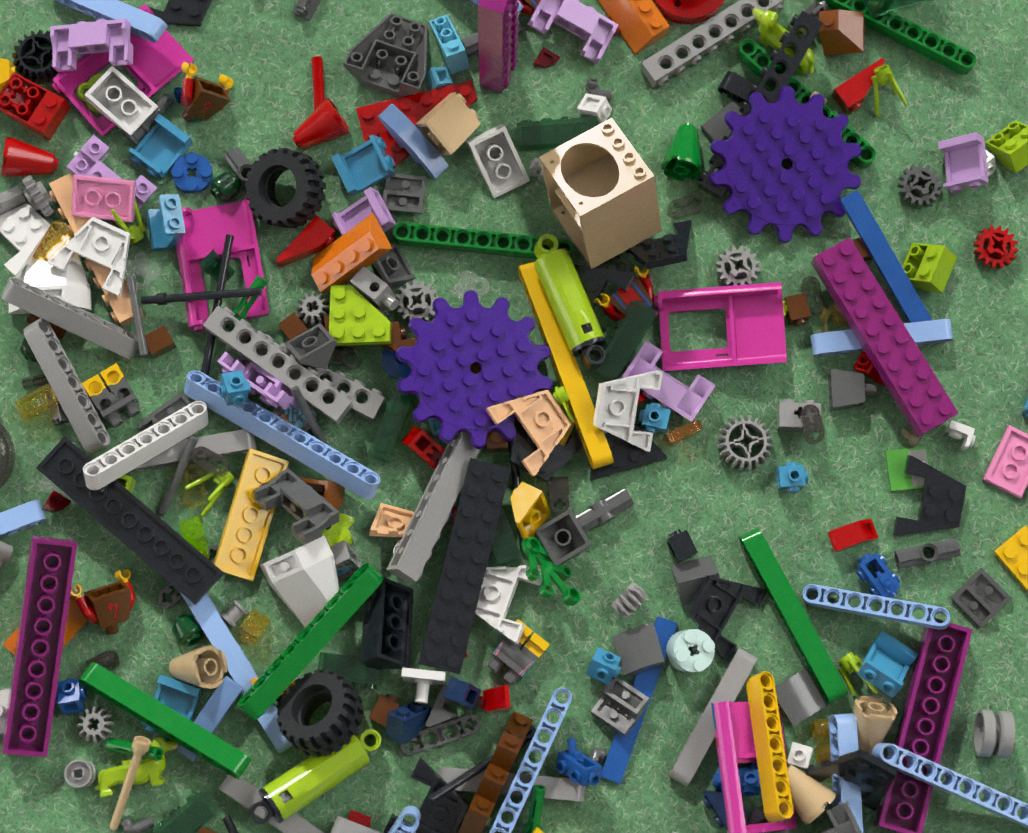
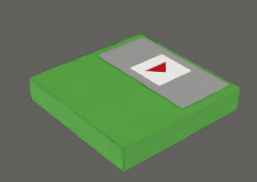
[884,446,929,492]

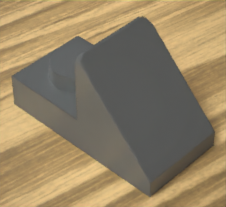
[425,685,458,728]

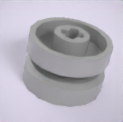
[973,709,1015,759]

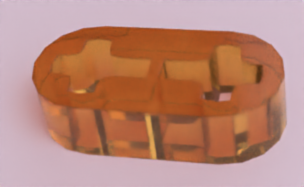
[664,419,704,446]

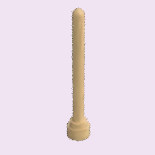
[110,736,151,831]

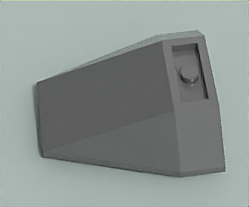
[343,13,427,98]

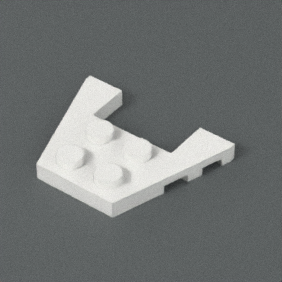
[0,203,54,279]
[47,217,131,297]
[593,370,663,452]
[475,565,542,644]

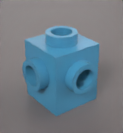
[219,370,251,406]
[638,403,671,434]
[776,462,808,493]
[586,647,621,685]

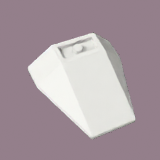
[9,232,92,315]
[260,536,339,627]

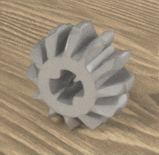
[296,291,330,327]
[611,583,647,618]
[77,706,114,743]

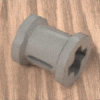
[221,600,249,628]

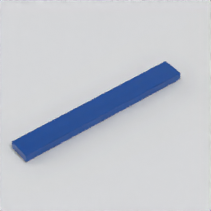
[839,189,932,323]
[601,616,678,784]

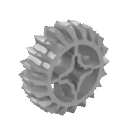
[717,415,773,471]

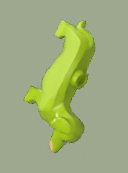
[752,8,815,76]
[95,736,179,797]

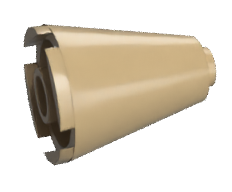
[169,645,227,689]
[854,696,897,755]
[787,764,836,825]

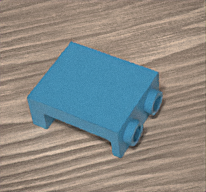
[128,114,193,180]
[331,134,396,195]
[146,194,186,250]
[857,630,918,698]
[142,674,203,738]

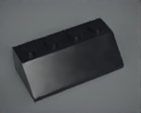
[360,577,414,669]

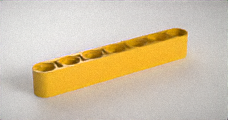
[746,671,793,823]

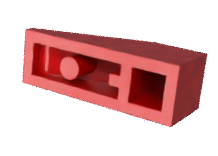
[831,58,885,114]
[276,215,336,267]
[400,426,444,471]
[479,685,511,713]

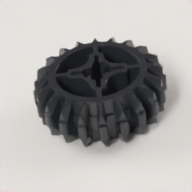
[12,29,60,84]

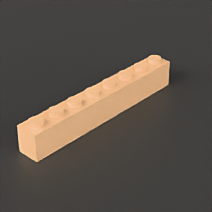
[49,173,145,327]

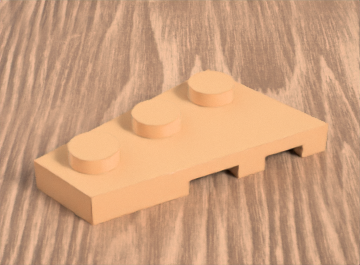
[369,503,414,537]

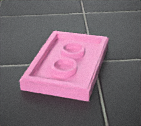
[71,174,136,222]
[983,425,1028,499]

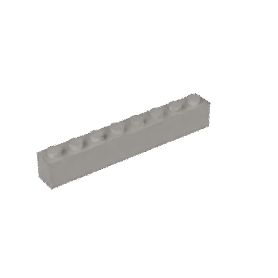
[386,432,483,582]

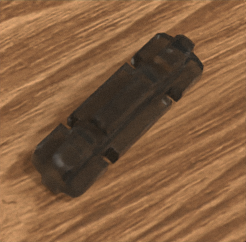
[22,374,49,390]

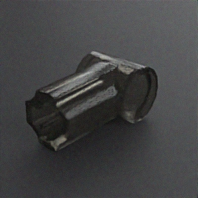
[329,346,362,370]

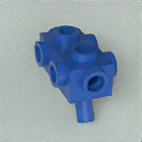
[856,552,901,598]
[556,738,602,786]
[712,762,761,796]

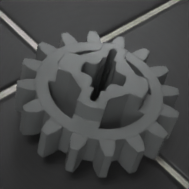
[897,163,943,208]

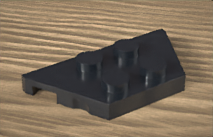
[589,425,667,481]

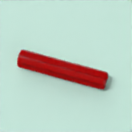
[312,56,325,111]

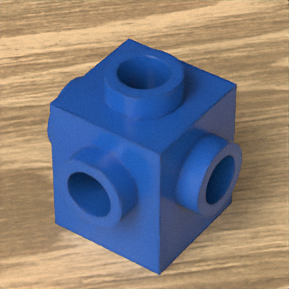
[55,678,87,715]

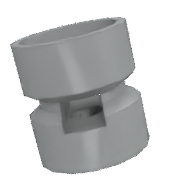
[64,759,98,788]

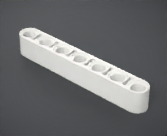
[83,401,209,490]

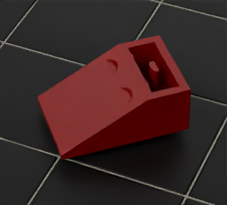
[0,72,70,141]

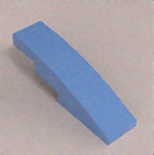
[378,104,449,179]
[176,676,244,762]

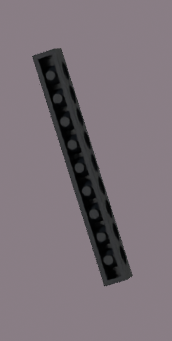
[698,10,823,199]

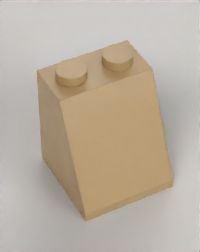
[415,92,481,155]

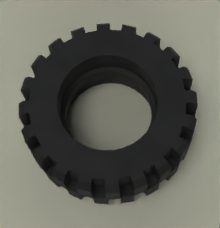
[245,148,326,228]
[277,670,364,757]

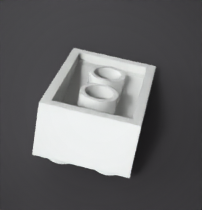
[84,66,158,136]
[465,124,530,198]

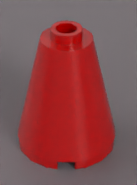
[292,98,350,149]
[1,137,58,177]

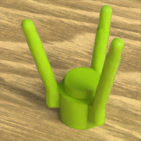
[871,65,907,117]
[111,198,146,244]
[185,467,235,517]
[838,652,878,697]

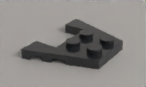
[148,0,212,26]
[625,220,692,269]
[574,264,635,334]
[509,418,583,483]
[893,455,967,536]
[686,575,767,662]
[805,749,897,811]
[383,758,469,833]

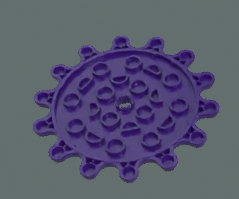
[710,86,862,243]
[396,290,553,449]

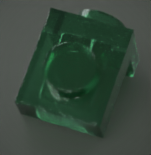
[199,250,235,282]

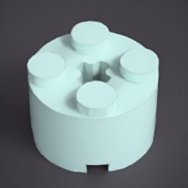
[666,629,715,672]

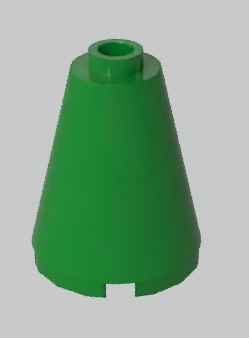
[661,123,702,181]

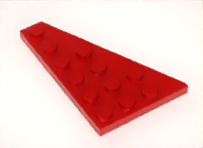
[356,80,477,168]

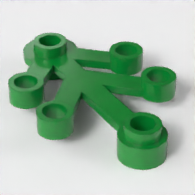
[522,537,581,606]

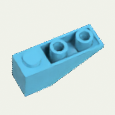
[429,15,470,74]

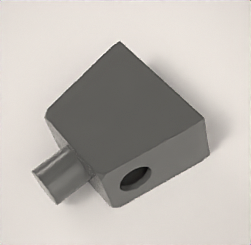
[828,369,877,411]

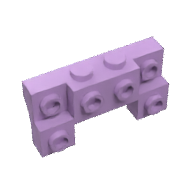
[528,0,619,64]
[50,18,133,72]
[66,135,157,216]
[622,340,716,422]
[217,352,300,411]

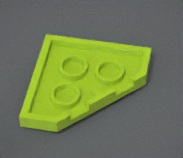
[329,285,392,346]

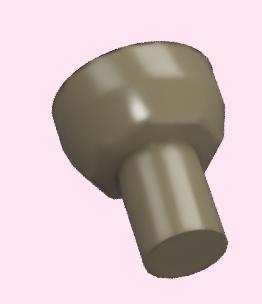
[900,427,923,448]

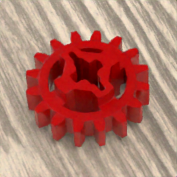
[973,225,1019,270]

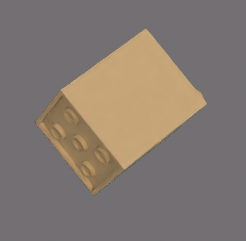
[539,118,662,269]

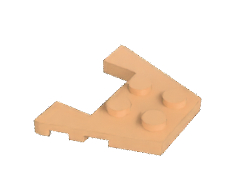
[485,390,571,476]

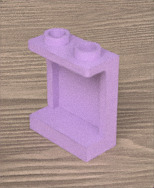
[938,132,989,194]
[331,187,396,235]

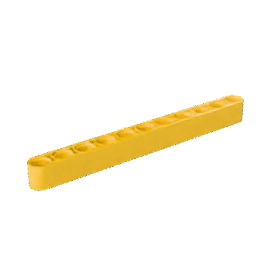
[518,261,614,470]

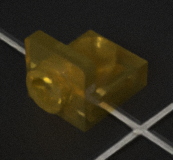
[819,303,848,327]
[238,608,271,647]

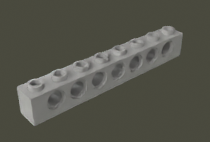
[640,0,785,88]
[203,306,353,425]
[227,327,386,423]

